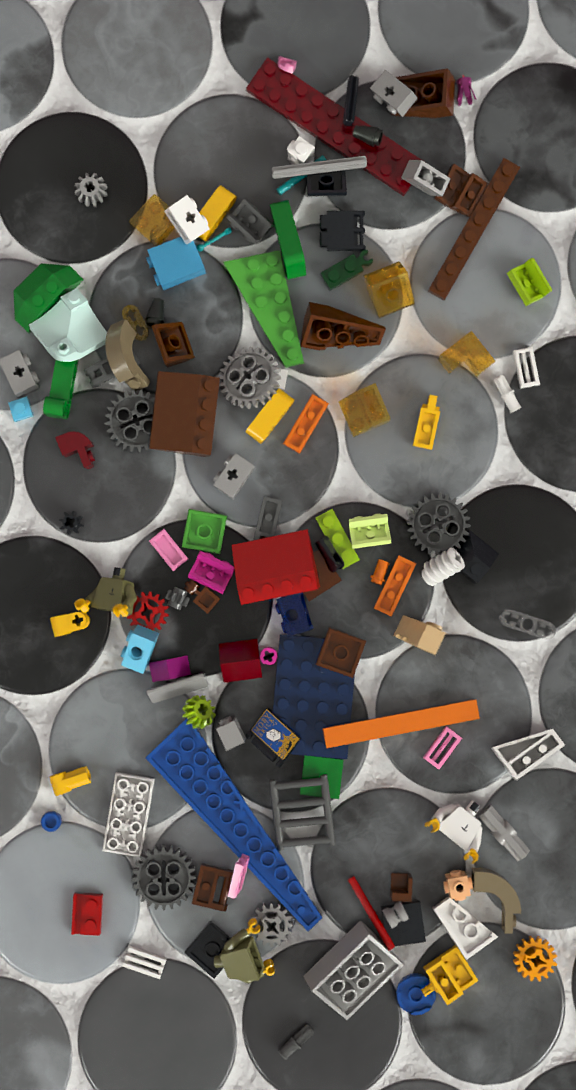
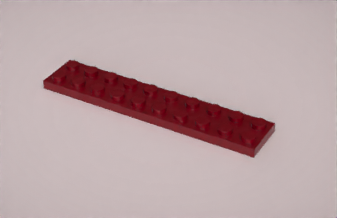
[246,57,426,196]

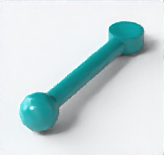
[196,227,232,252]

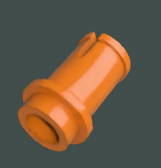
[370,559,390,585]

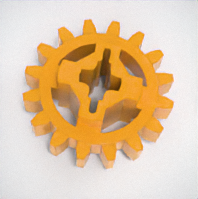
[513,936,557,981]

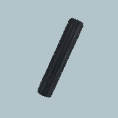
[343,75,359,127]

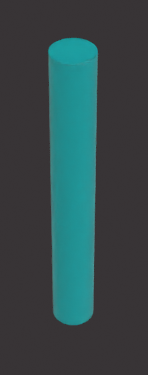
[276,155,326,195]

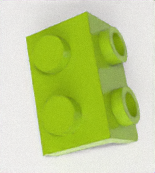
[507,258,552,306]

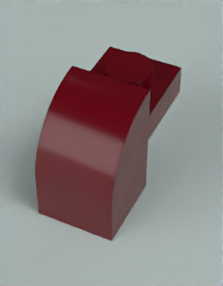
[55,431,95,470]

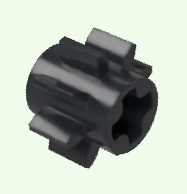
[59,511,84,535]

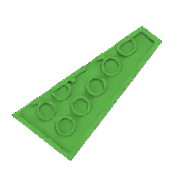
[223,250,304,367]

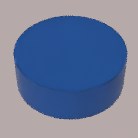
[41,811,62,832]

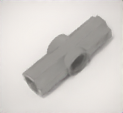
[478,804,530,862]

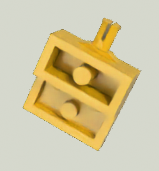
[420,945,479,1005]

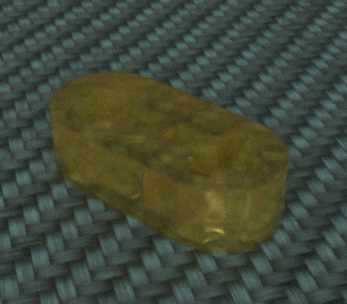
[122,305,149,341]

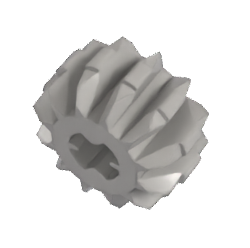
[75,173,108,207]

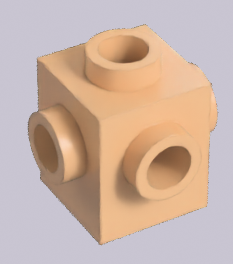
[443,870,473,901]

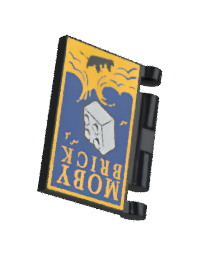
[245,708,302,768]

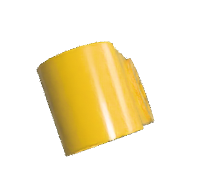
[50,612,90,637]

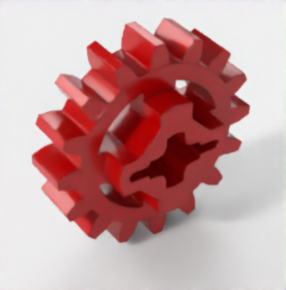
[127,591,170,631]

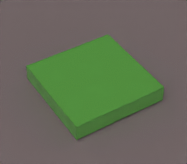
[182,509,227,554]

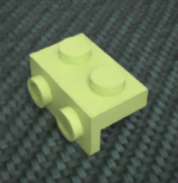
[349,514,391,549]

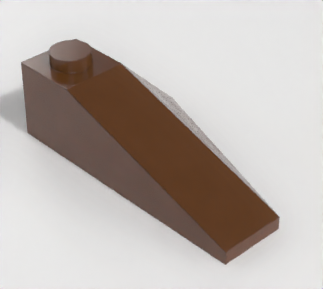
[300,302,386,350]

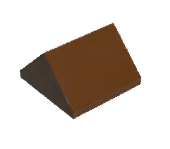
[152,322,195,368]

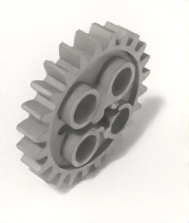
[219,346,281,409]

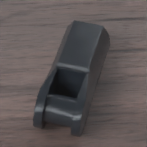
[315,536,344,572]

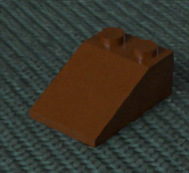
[391,68,455,118]

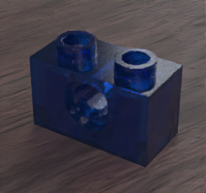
[275,592,313,637]

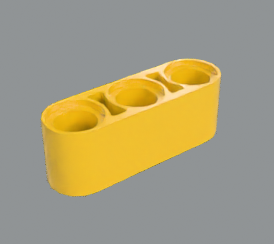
[199,185,237,242]
[245,388,295,444]

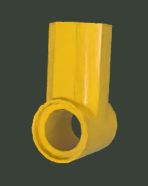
[49,766,92,796]

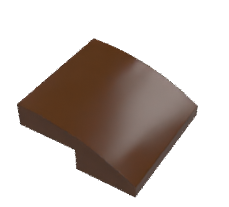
[434,164,488,217]

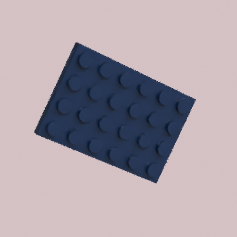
[273,634,355,759]

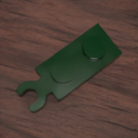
[320,250,373,291]

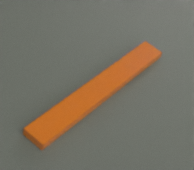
[322,699,480,748]

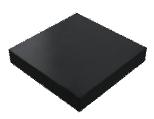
[381,901,426,946]
[184,921,230,979]

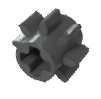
[165,586,190,610]

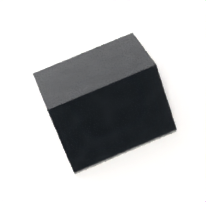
[307,170,347,197]

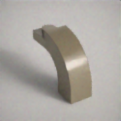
[105,319,150,391]
[471,868,521,934]

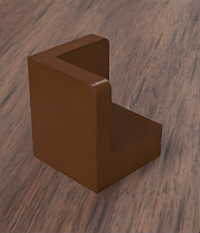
[390,873,413,902]

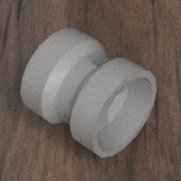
[382,901,409,928]

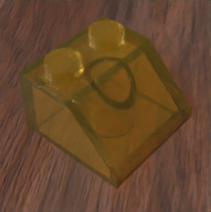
[364,261,415,318]

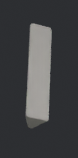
[146,673,208,703]

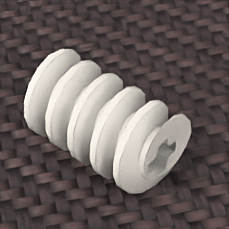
[421,548,465,586]

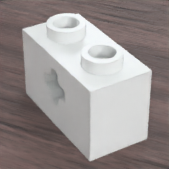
[164,195,209,245]

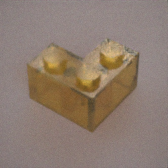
[438,331,495,377]

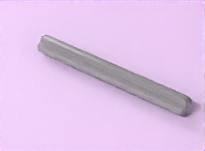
[271,156,367,179]

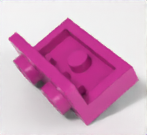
[188,551,235,594]

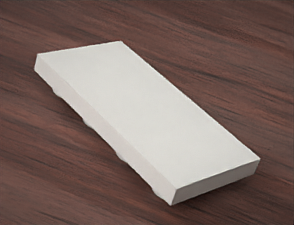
[102,772,155,857]

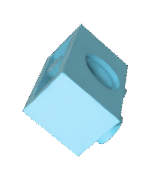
[121,624,159,674]

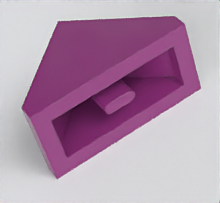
[149,655,191,682]

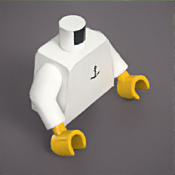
[425,800,482,864]

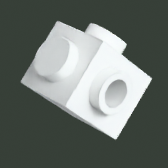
[287,136,315,164]

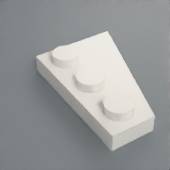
[432,897,498,960]

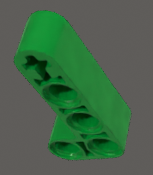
[269,200,306,280]
[43,359,79,420]

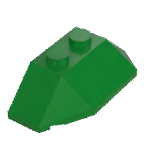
[13,263,84,333]

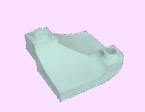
[29,288,107,362]

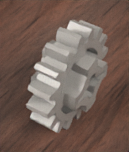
[251,901,293,947]

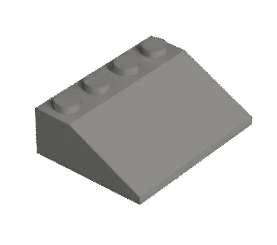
[303,921,404,1020]

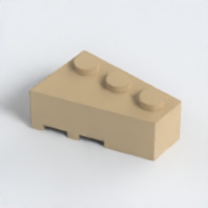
[393,615,446,655]

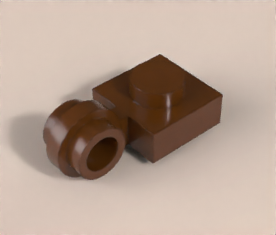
[184,579,221,614]

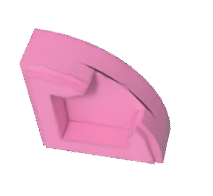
[277,56,297,73]

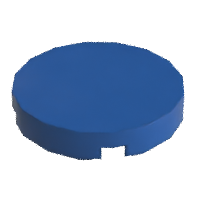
[396,973,436,1015]

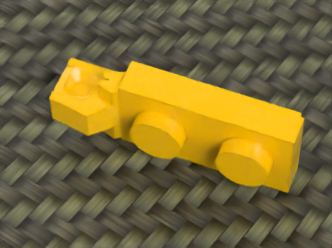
[412,394,440,450]

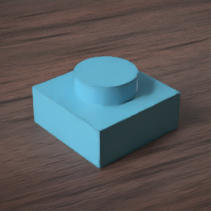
[8,397,34,422]

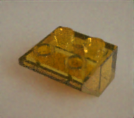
[338,383,391,437]

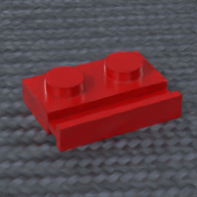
[71,893,103,936]

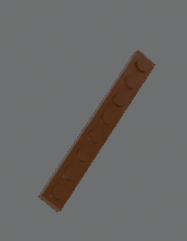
[428,158,520,300]

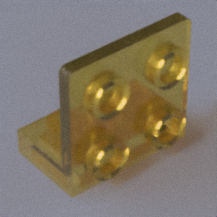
[129,194,175,246]

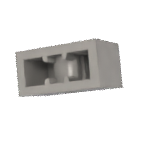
[370,70,418,117]
[401,160,451,196]
[0,350,40,398]
[213,453,255,500]
[216,716,246,751]

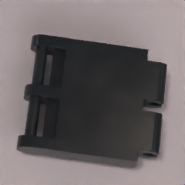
[320,211,366,251]

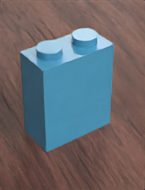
[146,236,206,290]

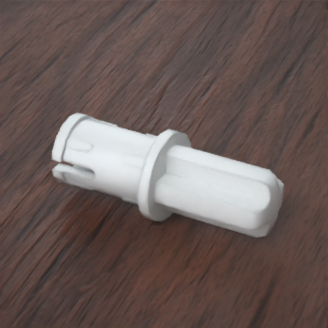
[494,375,522,413]

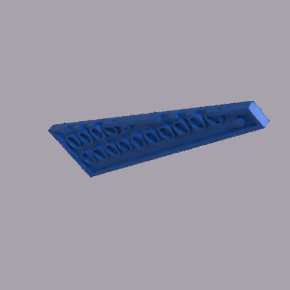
[145,718,322,931]

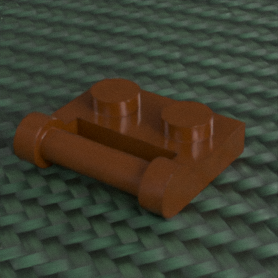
[192,863,234,912]

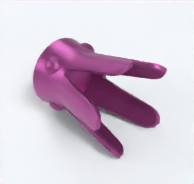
[456,75,477,106]

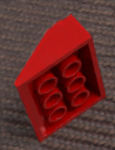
[232,529,320,605]

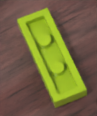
[315,509,360,569]

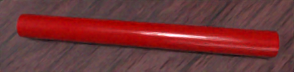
[348,876,395,951]

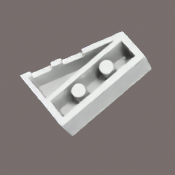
[491,729,565,780]

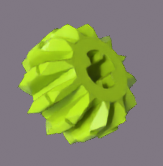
[182,695,216,729]

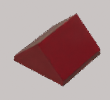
[219,639,262,683]

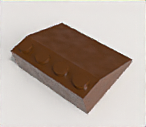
[149,371,220,457]

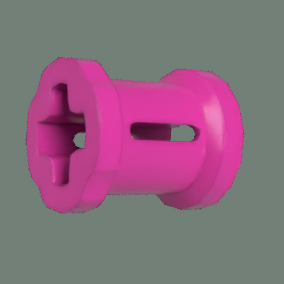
[260,647,278,665]

